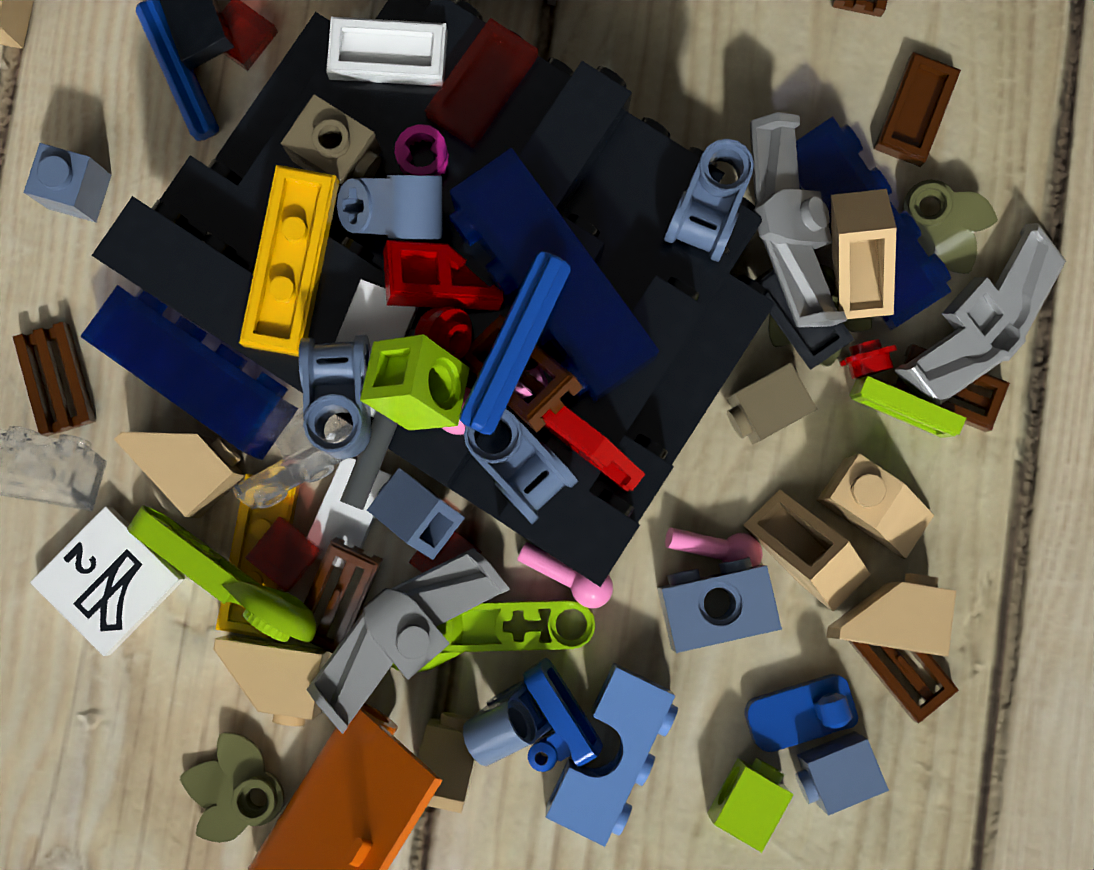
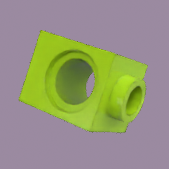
[360,334,470,431]
[707,758,794,853]

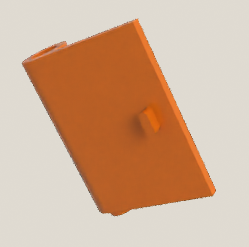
[248,703,443,870]

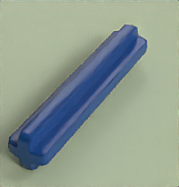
[135,0,219,141]
[459,251,571,435]

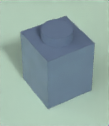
[23,143,112,223]
[367,468,465,560]
[795,731,889,816]

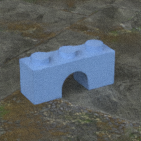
[546,662,678,847]

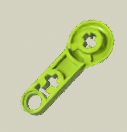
[127,505,316,642]
[391,600,595,673]

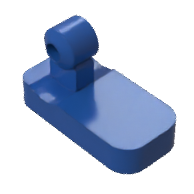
[523,658,603,772]
[744,674,859,752]

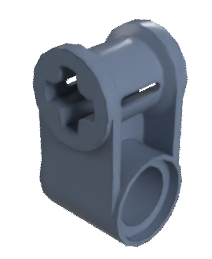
[664,139,754,262]
[337,175,442,239]
[299,335,372,459]
[464,409,578,524]
[463,680,552,766]

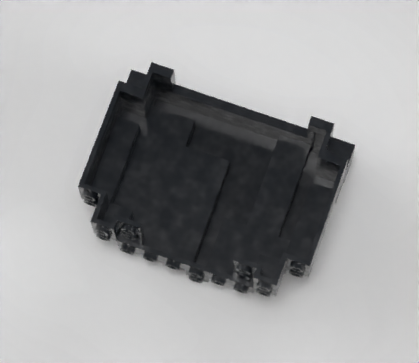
[91,0,775,587]

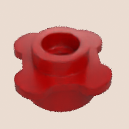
[839,339,897,379]

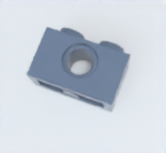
[657,557,782,653]

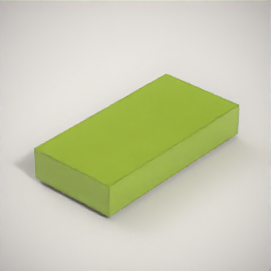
[849,376,966,438]

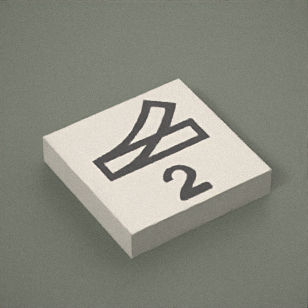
[30,506,185,656]

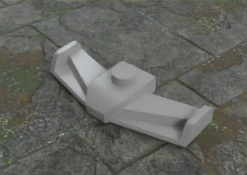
[750,112,847,327]
[895,223,1066,406]
[306,548,510,734]

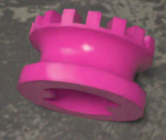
[394,124,449,176]

